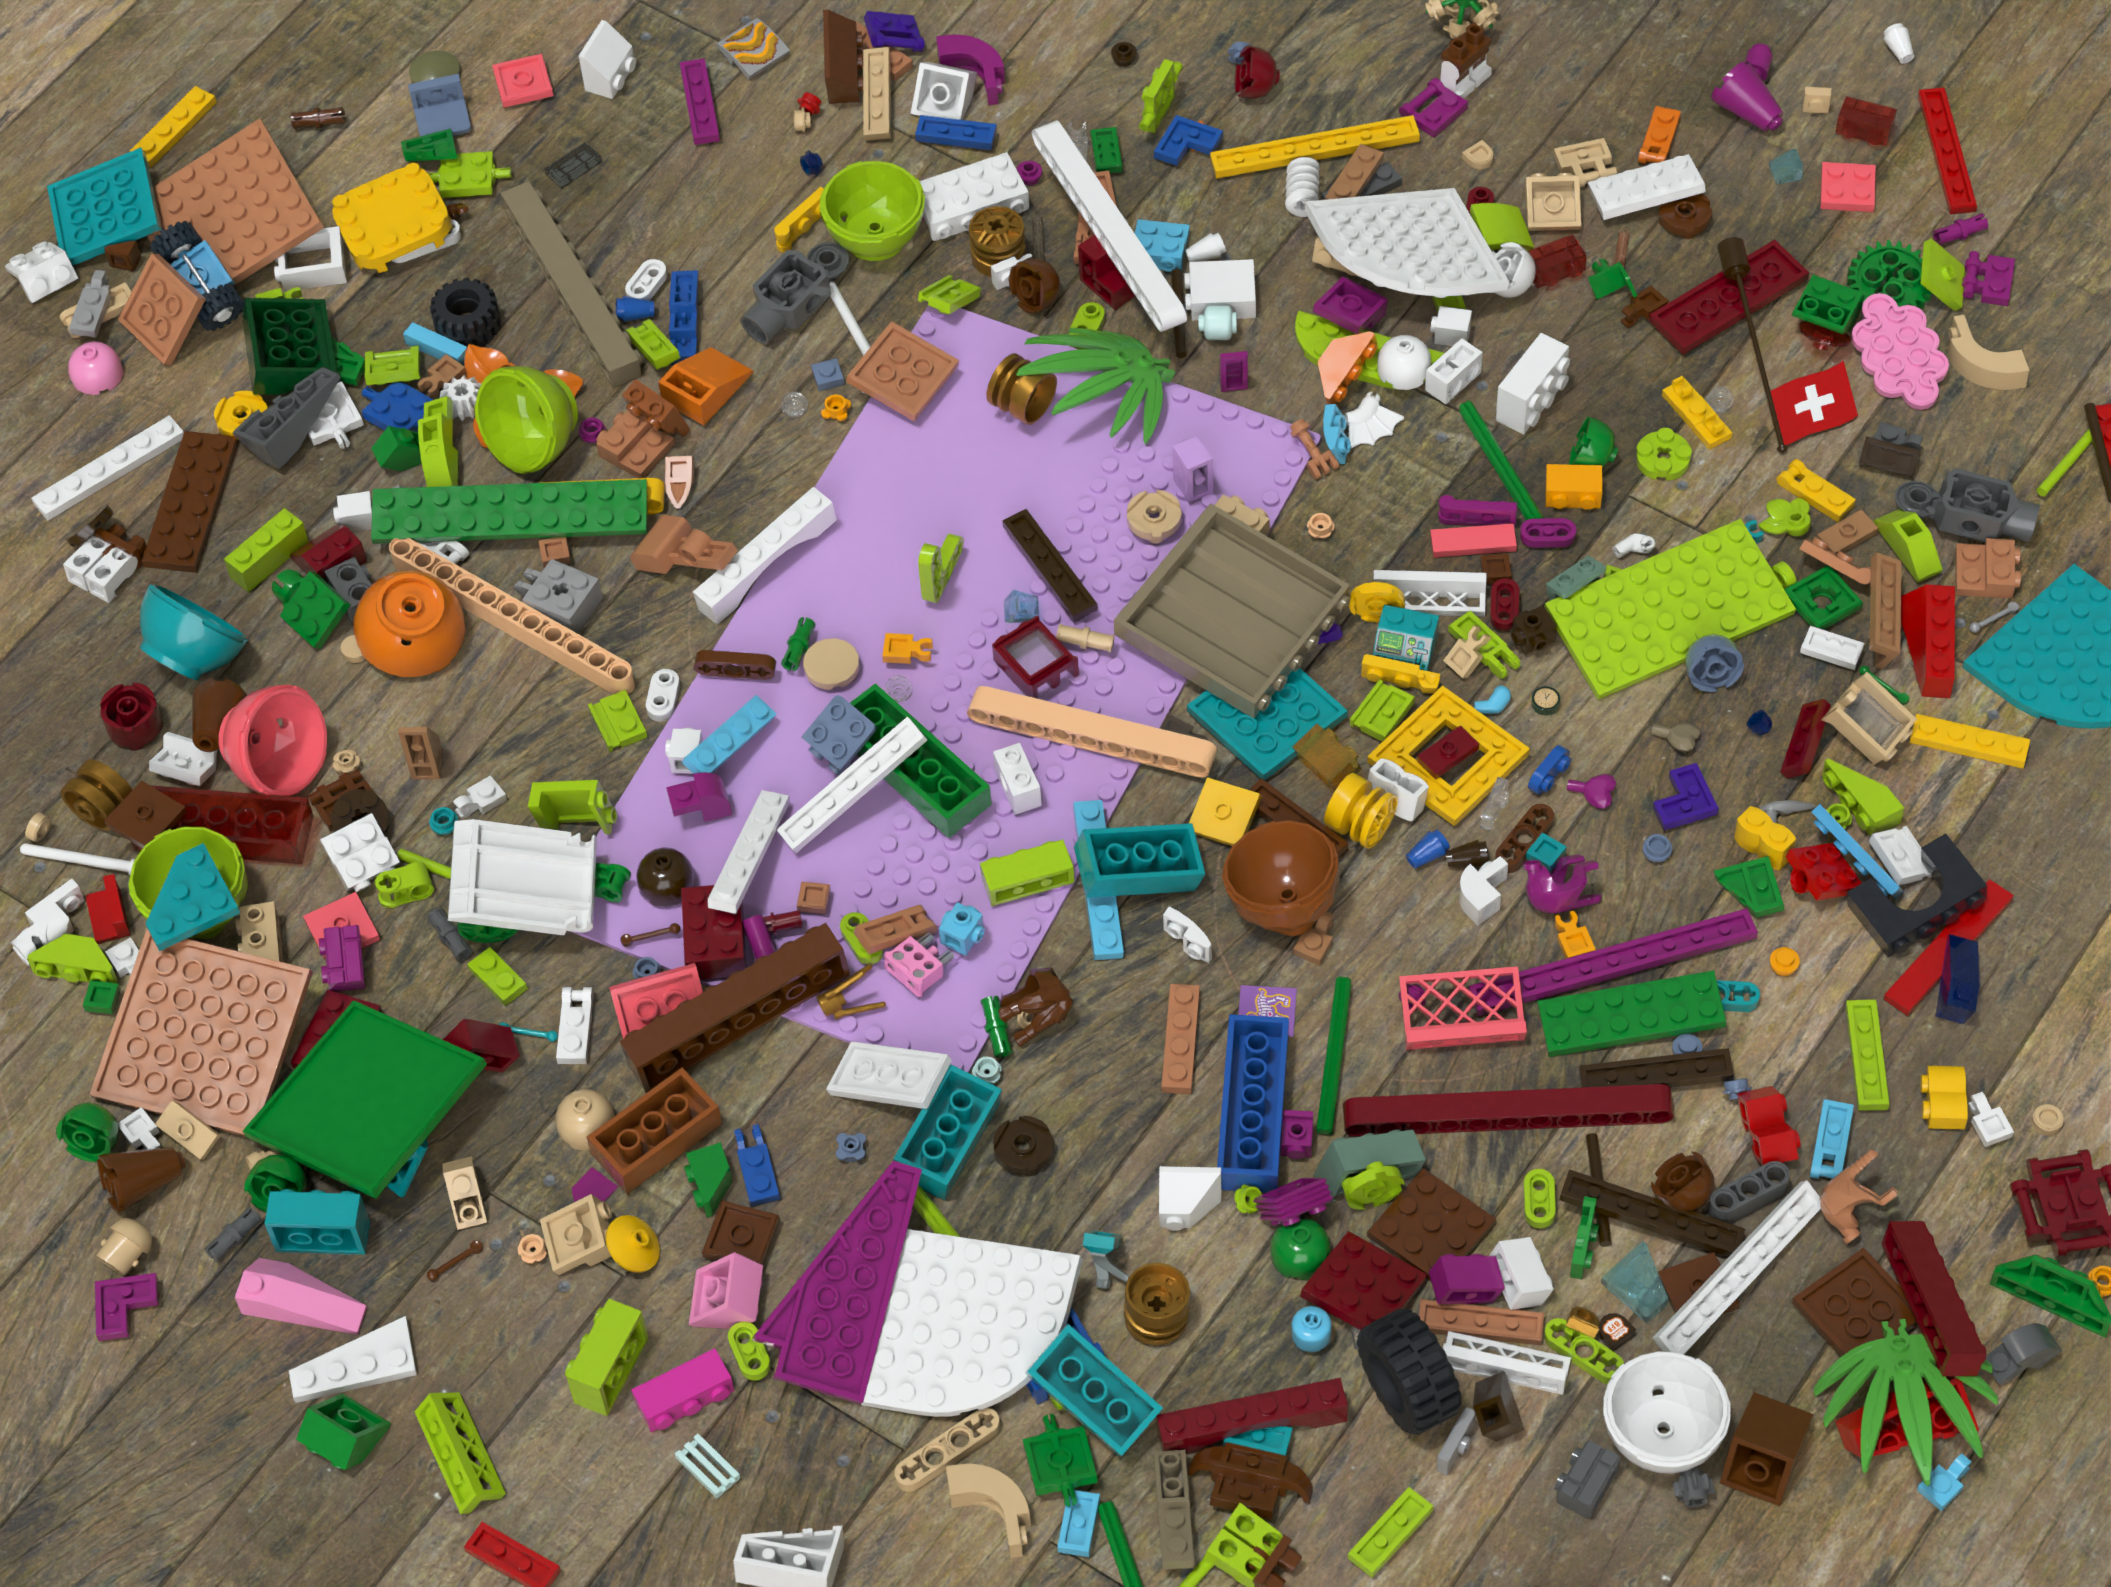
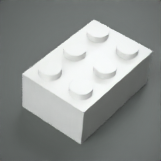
[1496,333,1570,435]

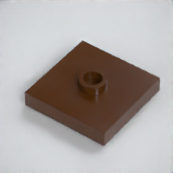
[104,781,187,849]
[702,1200,780,1265]
[1657,1252,1740,1315]

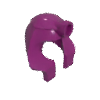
[1523,854,1602,914]

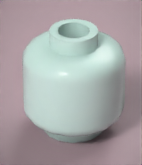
[1199,305,1237,340]

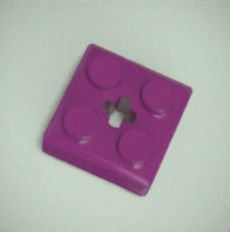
[1253,1178,1333,1226]

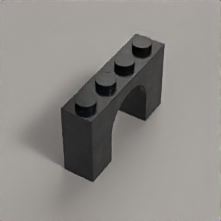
[1847,833,1987,958]

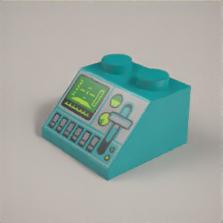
[1373,605,1439,671]

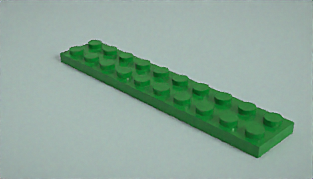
[371,479,648,544]

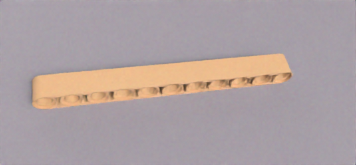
[389,538,635,695]

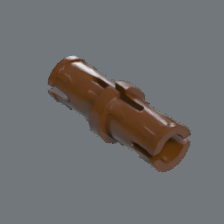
[291,107,345,129]

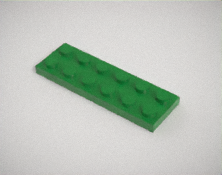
[1538,970,1726,1057]

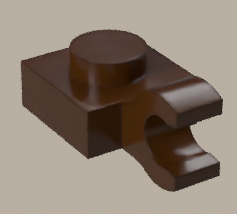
[1621,286,1669,328]

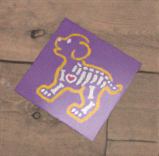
[1238,985,1297,1037]

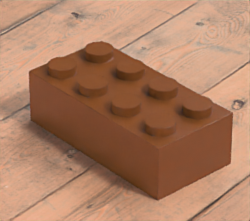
[587,1068,722,1194]

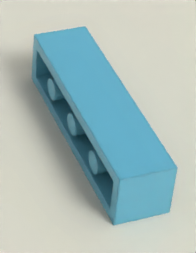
[403,322,467,365]

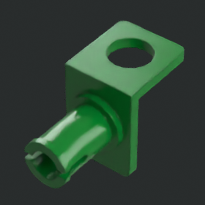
[1588,259,1637,299]

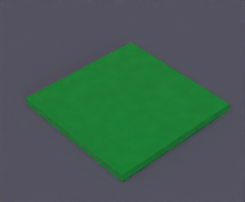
[242,1000,487,1199]

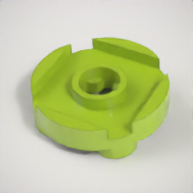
[1636,428,1692,481]
[1342,1161,1405,1210]

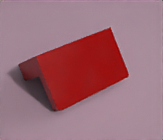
[85,874,131,944]

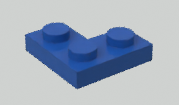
[1154,115,1223,166]

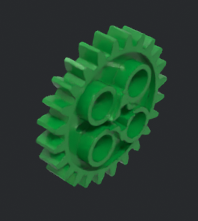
[1846,240,1932,310]

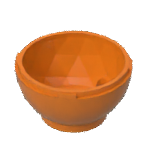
[353,570,465,677]

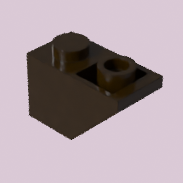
[1473,1371,1524,1442]

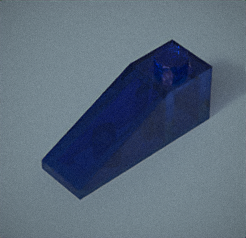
[1935,934,1980,1024]

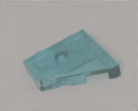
[1601,1241,1668,1323]

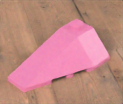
[235,1258,367,1335]

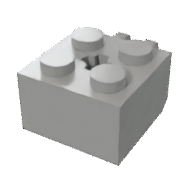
[514,559,603,634]

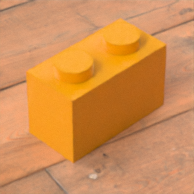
[1545,464,1602,509]

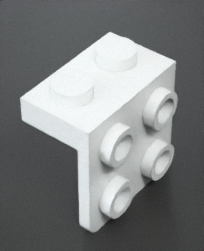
[5,241,78,303]

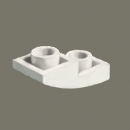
[1163,907,1212,963]

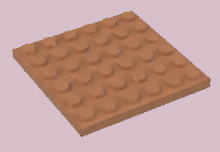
[147,118,325,286]
[89,929,313,1137]

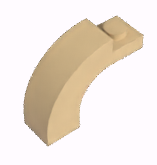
[1947,315,2030,390]
[946,1464,1031,1559]

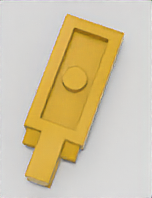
[1361,654,1440,694]

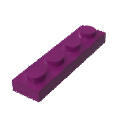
[679,58,720,145]

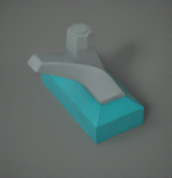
[1083,1230,1130,1289]

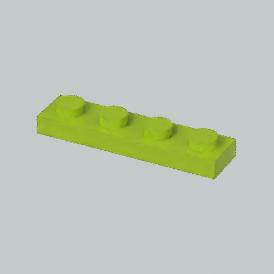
[1845,1000,1889,1111]

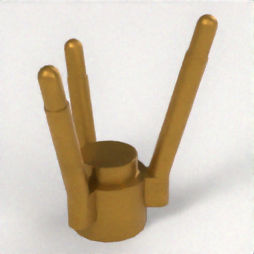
[816,964,886,1020]

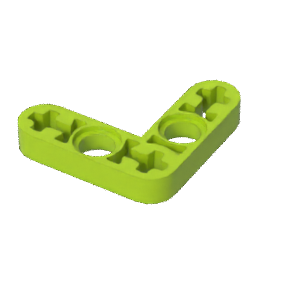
[918,533,964,603]

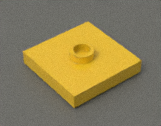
[1189,778,1262,846]

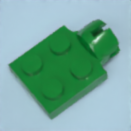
[272,569,351,649]

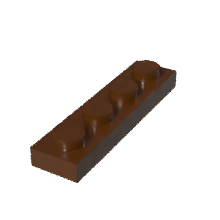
[1249,778,1348,858]

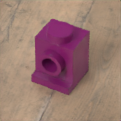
[1281,1110,1313,1159]

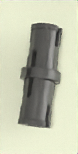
[428,908,473,962]
[204,1207,262,1262]

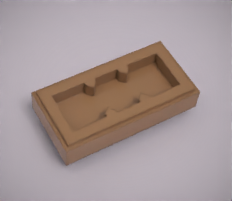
[1817,510,1879,554]

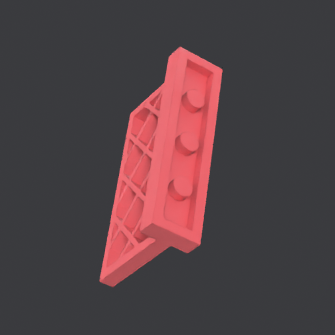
[1399,966,1527,1050]

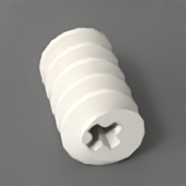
[1285,157,1320,217]

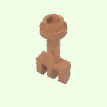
[1290,419,1339,480]

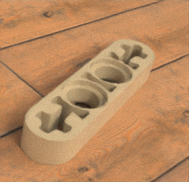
[895,1408,1000,1492]

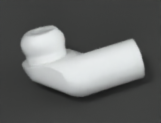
[1612,534,1655,558]

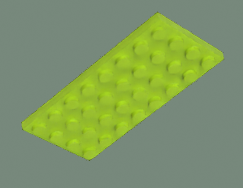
[1544,519,1796,700]

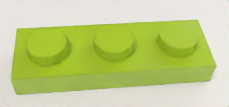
[1348,1487,1434,1578]

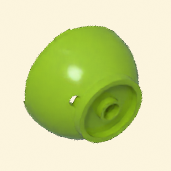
[819,161,925,261]
[475,366,578,474]

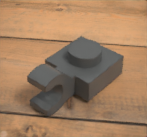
[1874,422,1923,452]

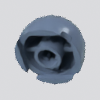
[1685,634,1744,692]

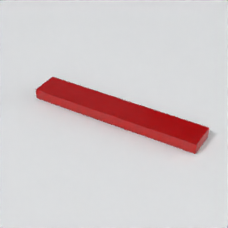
[1918,87,1977,215]
[1883,879,2014,1016]

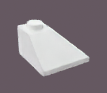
[1159,1167,1222,1231]

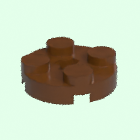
[1658,193,1712,239]

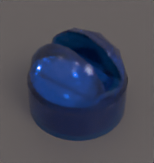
[1747,710,1773,735]

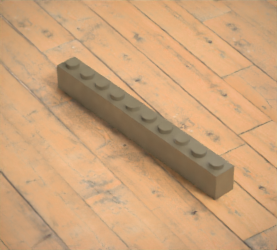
[501,181,643,388]

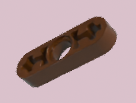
[694,650,777,680]
[1495,804,1554,873]

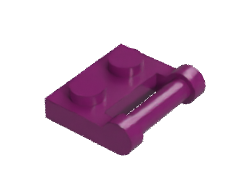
[1399,78,1468,138]

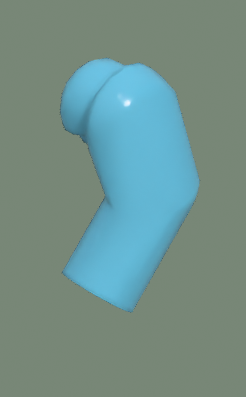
[1474,685,1511,715]

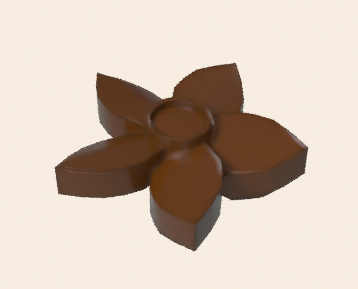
[446,203,469,220]

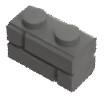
[1554,1440,1621,1519]

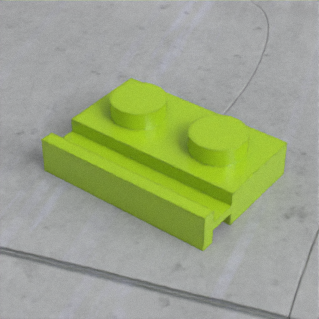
[918,275,981,314]
[1350,679,1415,742]
[588,690,648,753]

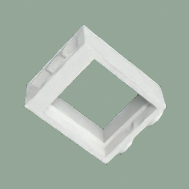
[274,226,347,292]

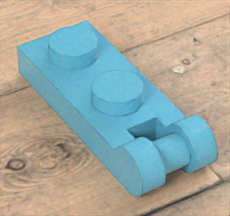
[1810,1099,1854,1180]

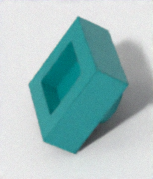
[1526,832,1567,872]

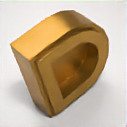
[1566,1307,1599,1338]

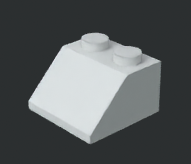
[579,20,636,99]
[911,62,977,120]

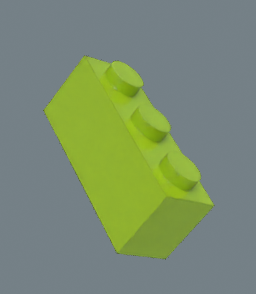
[224,508,309,593]
[980,839,1075,906]

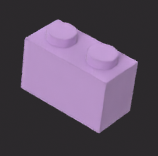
[1172,436,1213,503]

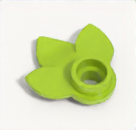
[1758,497,1811,537]

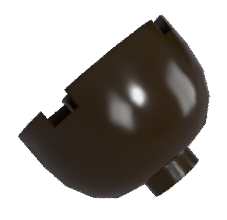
[636,847,695,907]

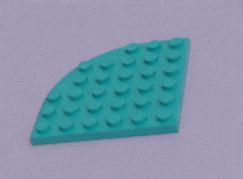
[1962,564,2111,729]

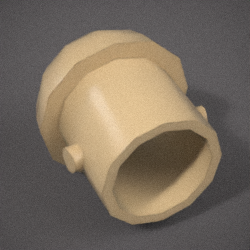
[96,1218,152,1276]

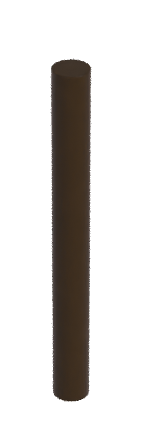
[1171,268,1186,358]
[2084,403,2111,502]
[1586,1133,1612,1247]

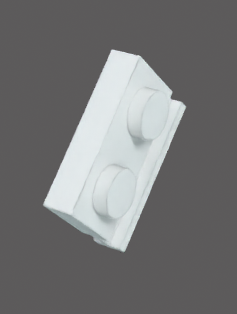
[1869,826,1932,885]

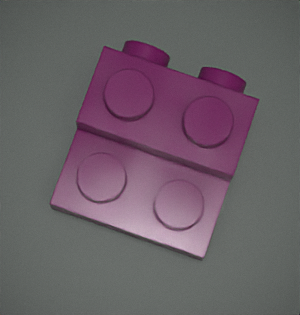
[1313,277,1388,334]

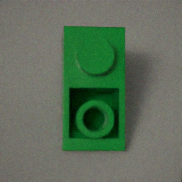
[371,426,422,472]
[683,1142,732,1218]

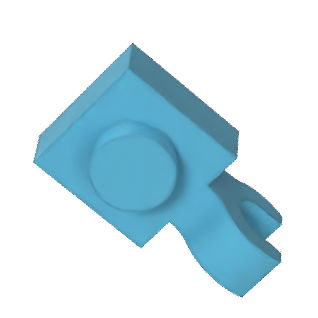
[1917,1453,1972,1511]

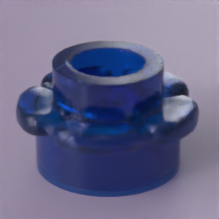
[800,150,823,176]

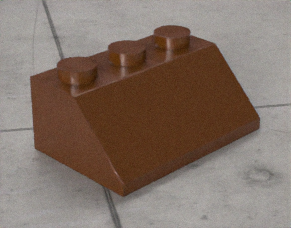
[823,10,863,104]

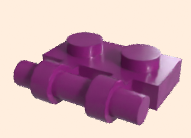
[1962,251,2015,306]

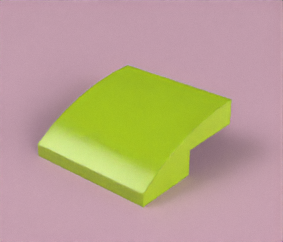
[1470,203,1534,252]

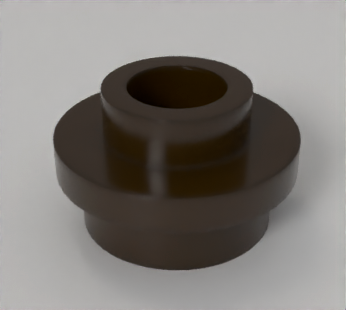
[1111,42,1137,66]

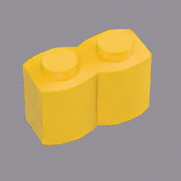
[1734,806,1796,870]
[1920,1066,1968,1130]

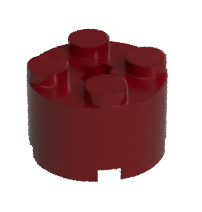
[100,682,164,751]

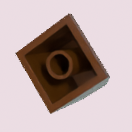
[1720,1392,1814,1506]

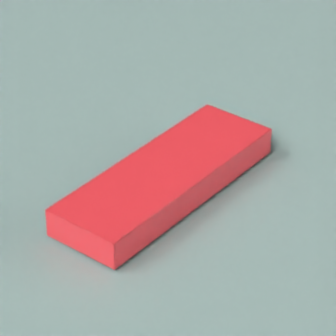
[1430,524,1517,558]

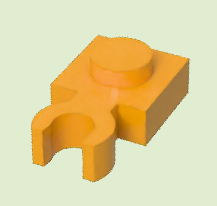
[882,633,933,664]
[1555,911,1596,959]

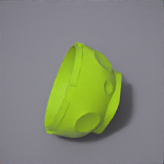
[128,827,248,939]

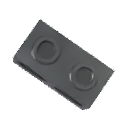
[325,557,371,626]

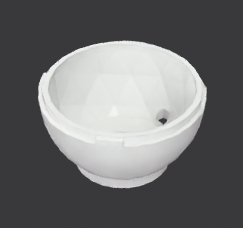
[1603,1351,1730,1474]

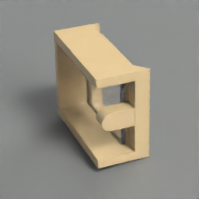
[1821,672,1917,766]

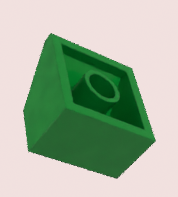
[296,1393,391,1470]

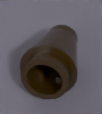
[1446,839,1489,868]

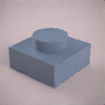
[811,358,844,391]

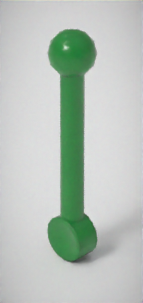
[1859,666,1909,705]

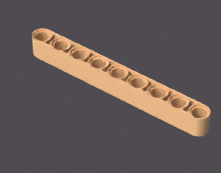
[967,686,1217,778]

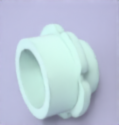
[972,1057,1002,1084]

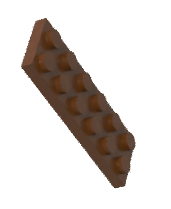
[142,431,239,573]

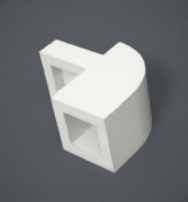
[1459,856,1508,926]

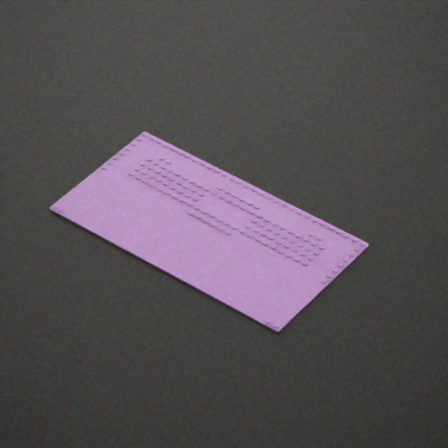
[570,305,1321,1073]

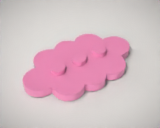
[1851,293,1949,410]

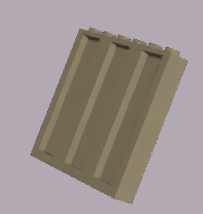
[1114,503,1351,718]

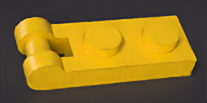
[774,187,824,253]
[1776,459,1856,522]

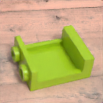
[528,780,617,834]

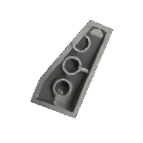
[232,367,341,469]

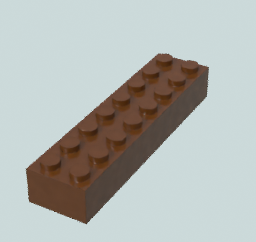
[620,923,850,1093]

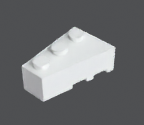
[734,1525,844,1587]

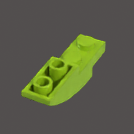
[418,396,458,487]

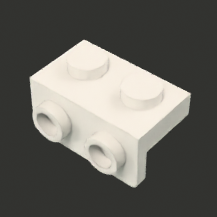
[149,732,217,786]

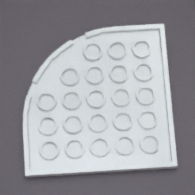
[1305,188,1509,298]
[862,1229,1083,1417]

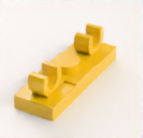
[1662,376,1732,450]

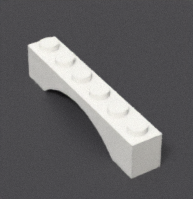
[693,487,837,625]

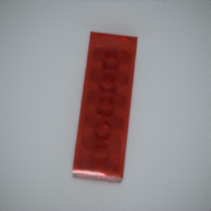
[131,785,314,865]

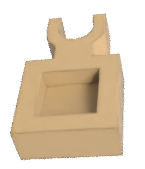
[1443,626,1492,679]

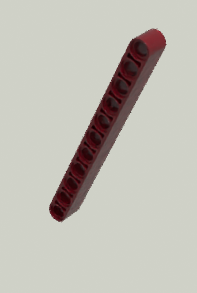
[1343,1084,1674,1137]

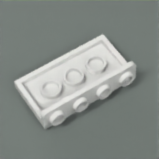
[920,152,1029,241]

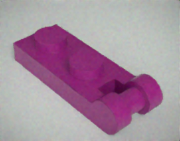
[1438,495,1517,528]

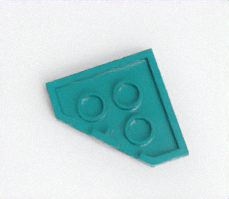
[146,843,240,951]

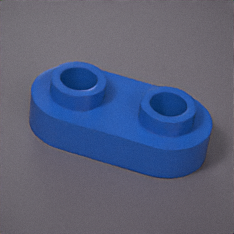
[1528,745,1572,795]

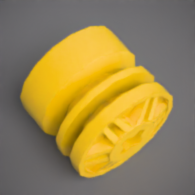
[1324,773,1398,849]

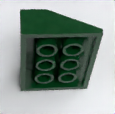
[242,298,337,395]

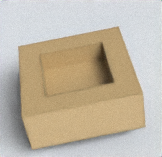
[1802,87,1831,114]

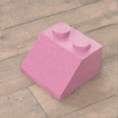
[689,1252,763,1329]

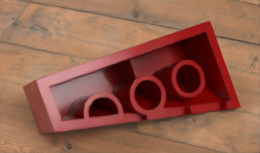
[1901,584,1955,698]
[1835,1368,1979,1458]

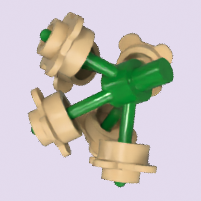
[1425,0,1499,38]

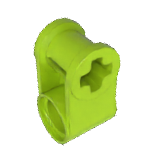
[375,862,434,908]

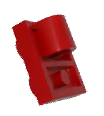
[1785,843,1862,901]

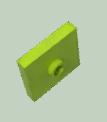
[1921,238,1965,311]

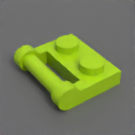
[365,345,421,385]

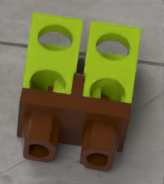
[1202,1503,1302,1587]

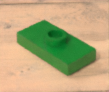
[1090,127,1122,173]

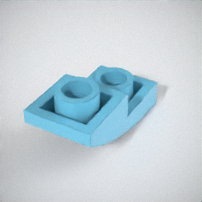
[1323,404,1351,464]

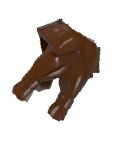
[998,967,1074,1047]

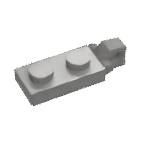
[69,270,111,337]

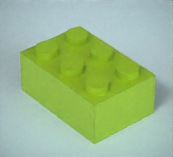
[565,1298,649,1416]

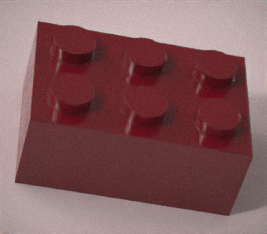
[681,885,746,980]

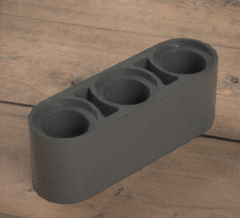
[1708,1161,1790,1224]

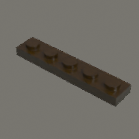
[1002,509,1098,622]
[1579,1048,1734,1088]

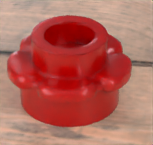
[797,92,822,116]

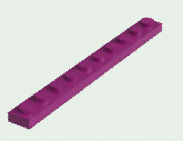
[1468,908,1758,1016]

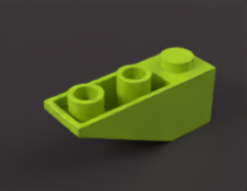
[1822,758,1904,836]

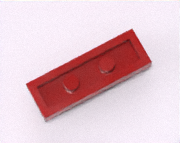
[464,1522,561,1587]

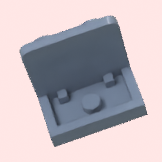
[408,74,471,136]
[801,695,876,776]

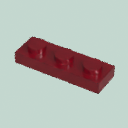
[1780,699,1831,779]

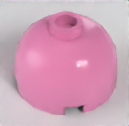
[68,341,124,395]

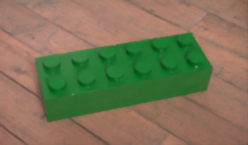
[850,683,992,838]

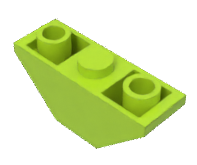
[1873,510,1943,583]
[27,934,118,983]

